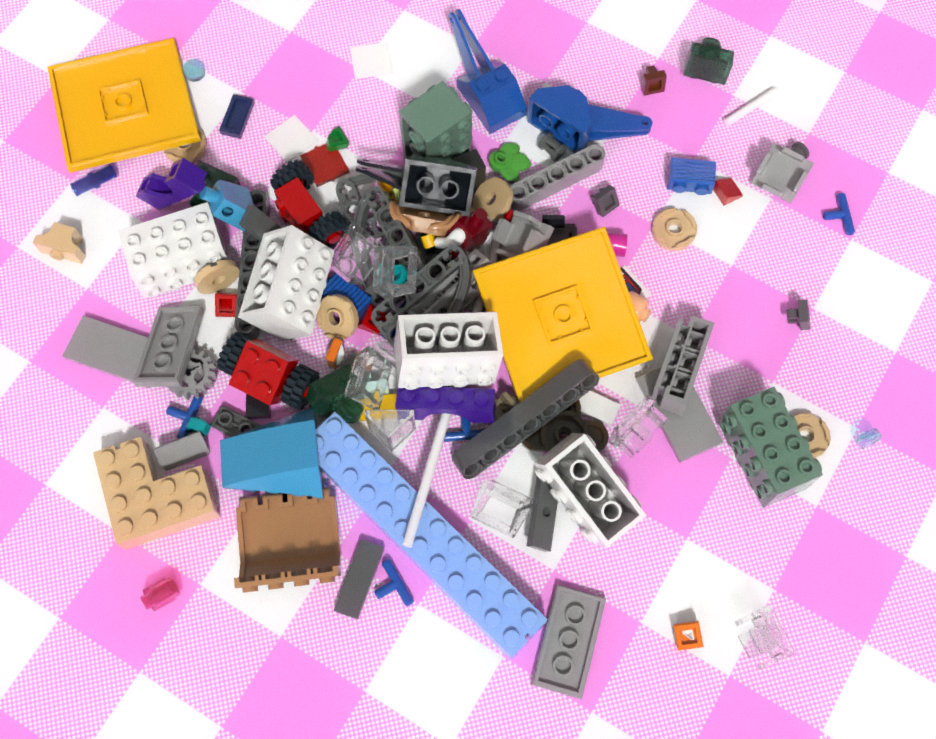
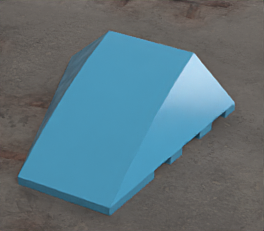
[220,406,324,499]

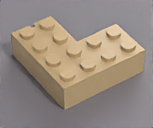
[93,437,220,550]

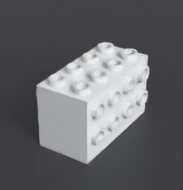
[118,202,229,299]
[238,225,334,340]
[394,312,503,390]
[534,433,647,548]

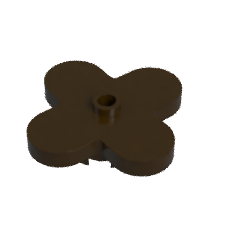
[521,399,609,453]

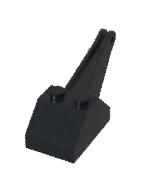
[356,156,477,217]

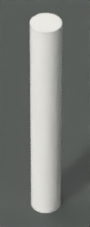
[723,87,779,126]

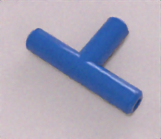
[823,193,855,235]
[166,395,203,439]
[444,416,484,442]
[374,559,414,606]

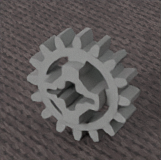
[168,349,217,400]

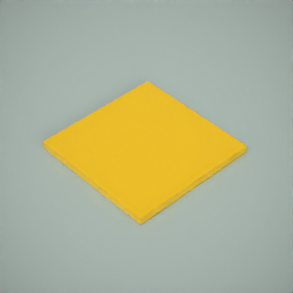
[47,38,201,173]
[472,226,653,403]

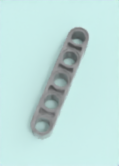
[510,144,606,211]

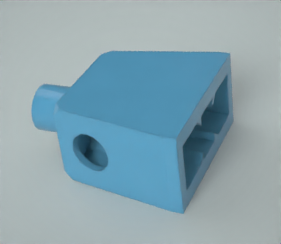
[200,179,254,232]

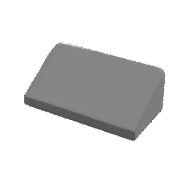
[153,431,210,471]

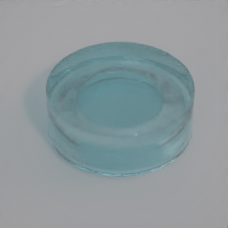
[183,59,205,82]
[856,428,883,449]

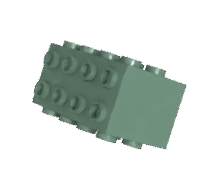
[399,81,473,160]
[718,386,823,508]

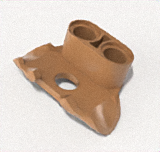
[389,200,461,236]

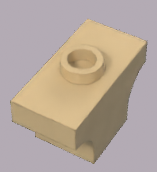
[32,222,86,264]

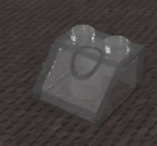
[330,221,387,286]

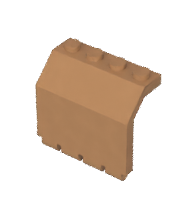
[234,487,341,593]

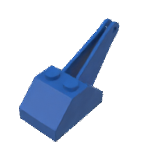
[448,9,527,134]
[527,85,653,153]

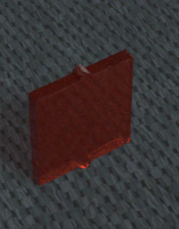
[300,144,350,187]

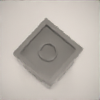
[751,143,814,204]
[491,210,554,259]

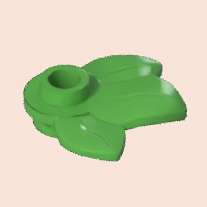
[488,143,532,182]

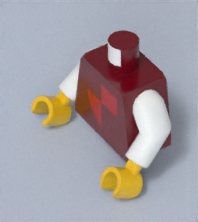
[421,208,493,260]

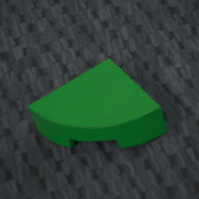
[326,127,349,152]

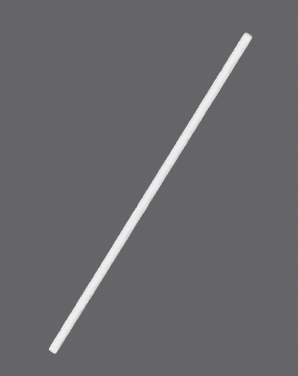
[402,212,506,548]

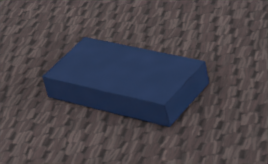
[219,94,255,139]

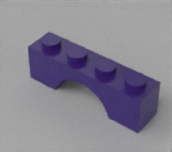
[135,158,207,210]
[395,387,497,423]

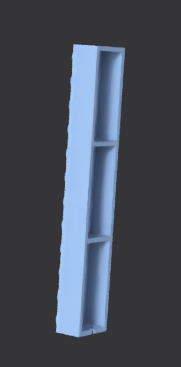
[316,412,548,660]

